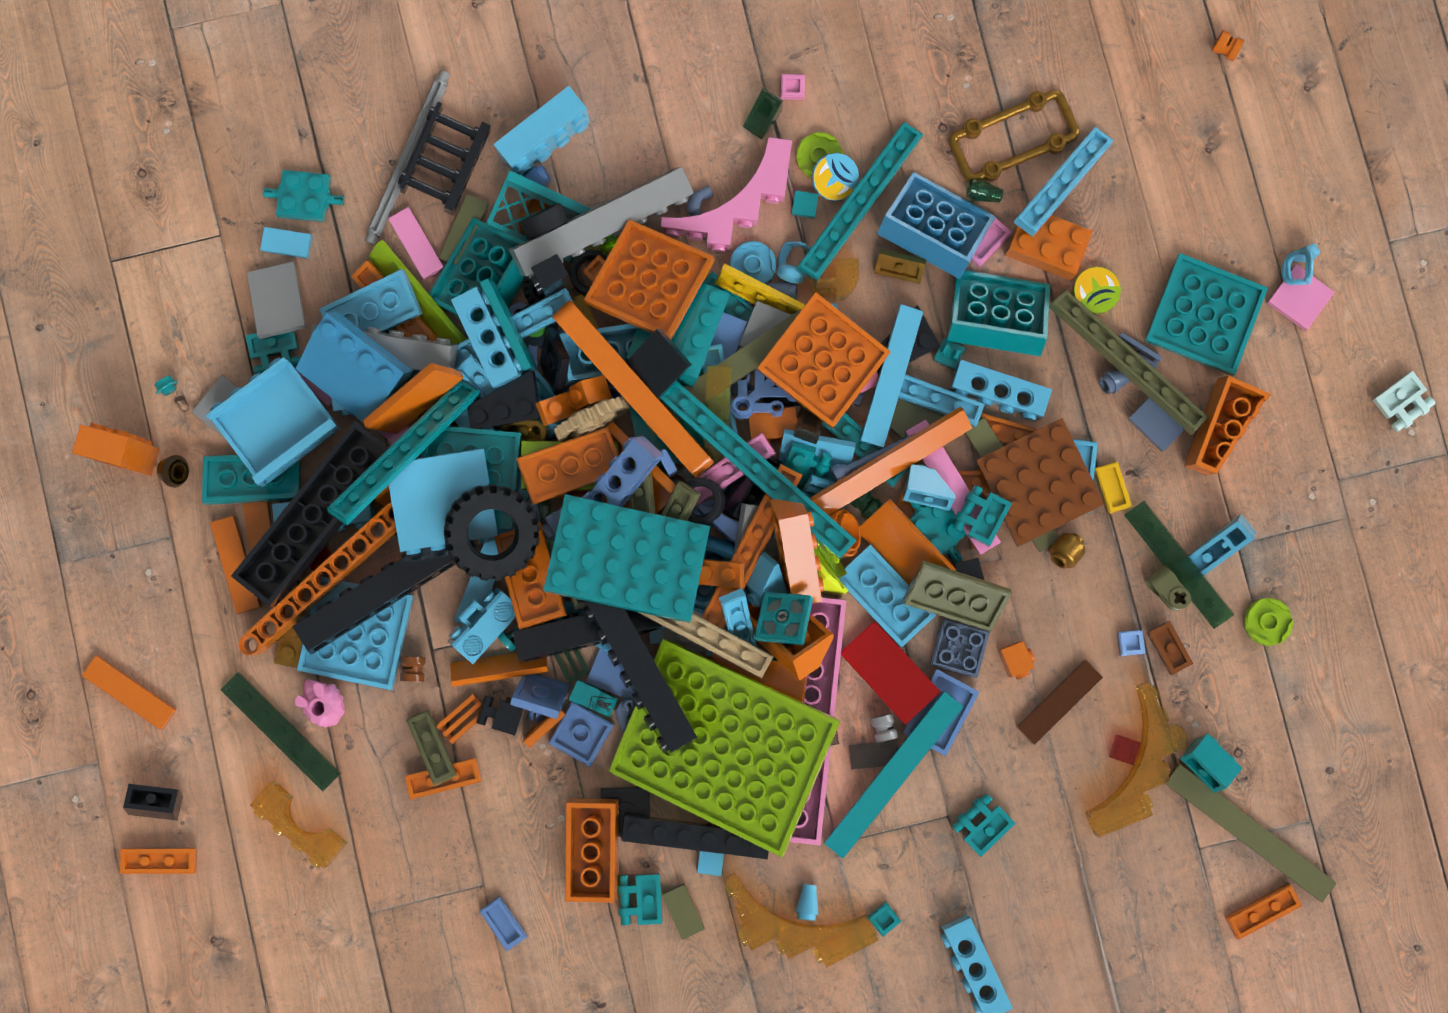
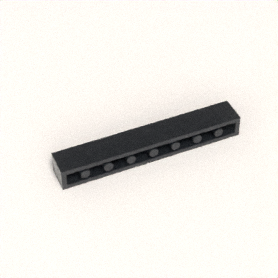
[293,540,478,655]

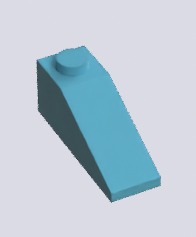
[1181,514,1257,581]

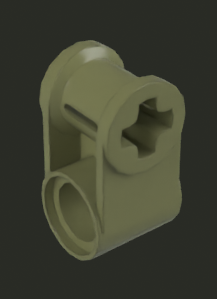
[1145,565,1191,611]

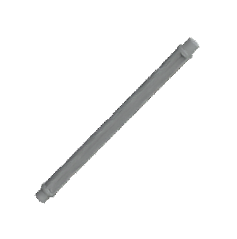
[365,70,450,245]

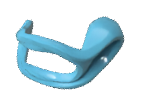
[777,241,811,284]
[1281,243,1320,285]

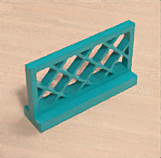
[486,170,591,262]

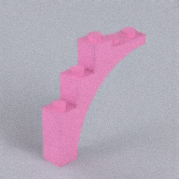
[661,137,792,253]

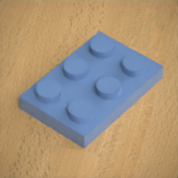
[902,669,979,756]

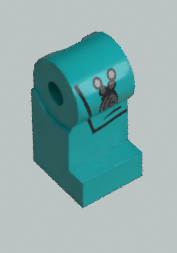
[568,680,618,717]

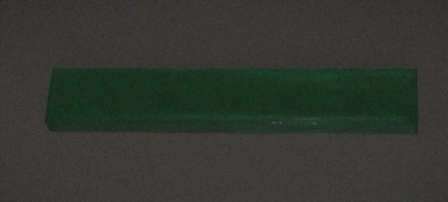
[1124,500,1234,629]
[221,672,341,791]

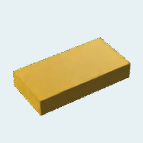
[1094,461,1132,514]

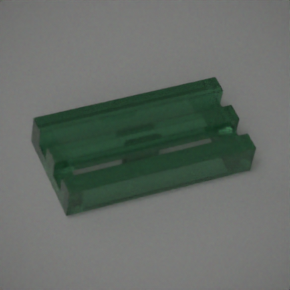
[554,649,590,683]

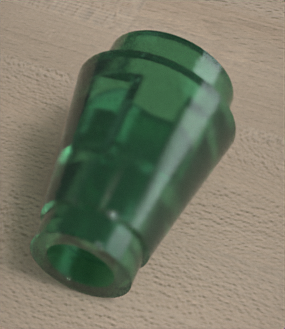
[966,178,1003,203]

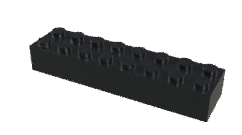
[231,422,389,607]
[575,598,697,756]

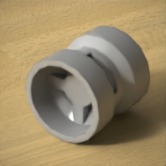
[870,713,898,743]

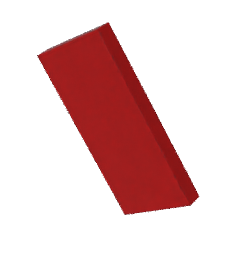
[841,621,941,725]

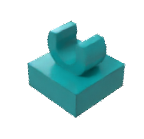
[933,338,965,370]

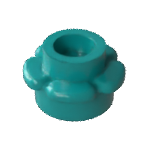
[154,375,177,396]

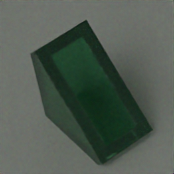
[743,88,783,139]

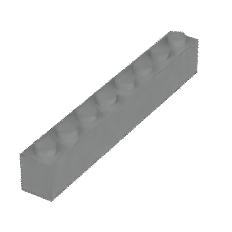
[509,167,694,278]

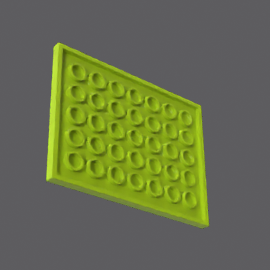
[608,638,841,857]

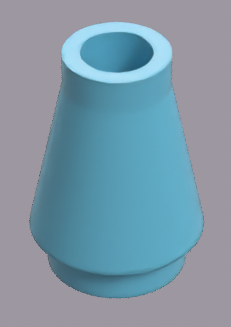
[795,884,819,921]

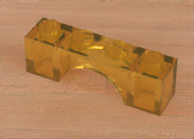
[250,781,348,869]

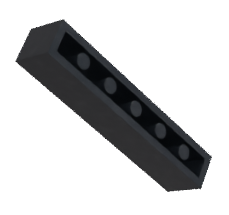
[512,609,662,663]
[621,813,769,859]

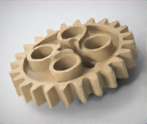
[554,396,630,442]

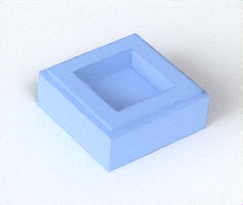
[1117,630,1145,656]

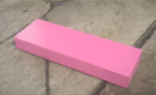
[388,207,444,280]

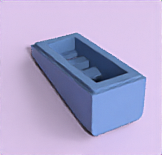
[697,504,739,544]

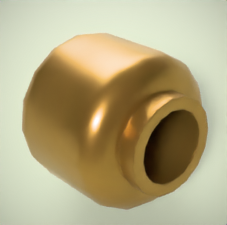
[1050,533,1086,569]

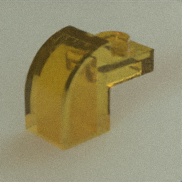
[811,258,859,301]

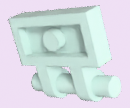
[1372,371,1436,432]

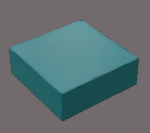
[791,190,819,219]
[867,901,902,937]

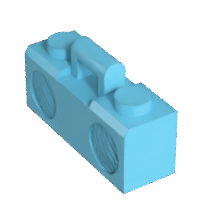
[447,587,515,664]

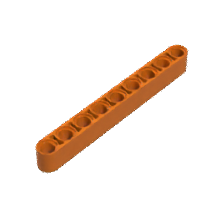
[552,300,714,478]
[238,502,397,655]

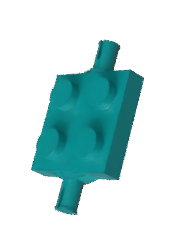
[263,170,345,222]
[909,502,967,564]

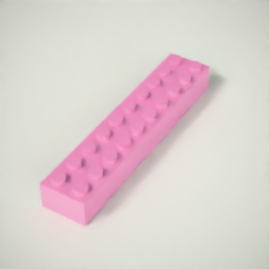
[790,598,846,845]

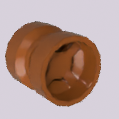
[400,657,425,682]

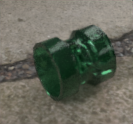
[850,491,883,520]

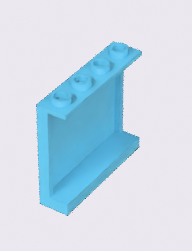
[205,357,341,487]
[389,448,498,555]

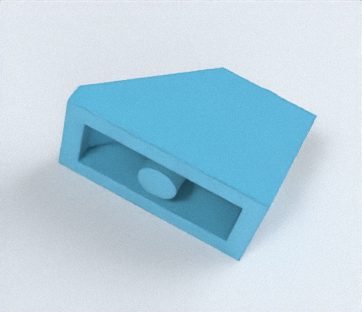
[903,464,955,511]
[747,552,787,609]

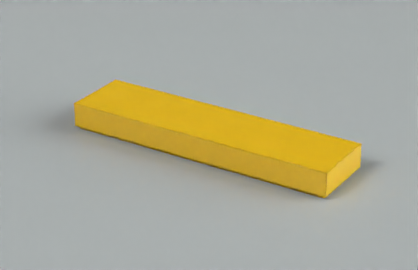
[714,263,805,315]

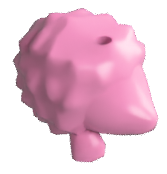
[295,679,345,728]

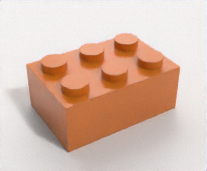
[1005,205,1093,281]

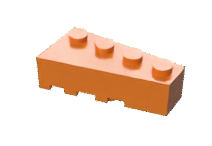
[1184,376,1271,475]

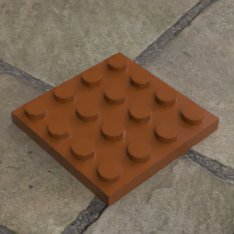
[975,418,1104,546]

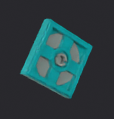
[754,592,813,645]

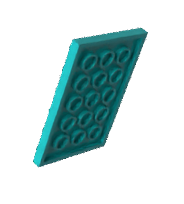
[543,494,710,623]

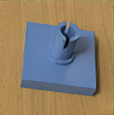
[510,674,571,722]

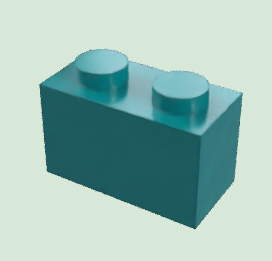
[1180,733,1243,793]

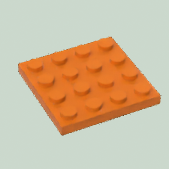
[584,219,715,340]
[756,292,891,428]

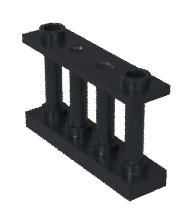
[398,102,491,215]

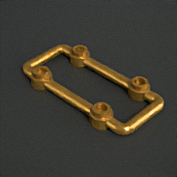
[948,89,1080,183]

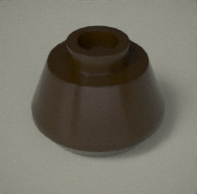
[157,455,189,488]

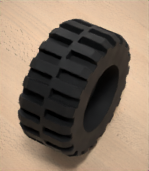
[444,484,540,581]

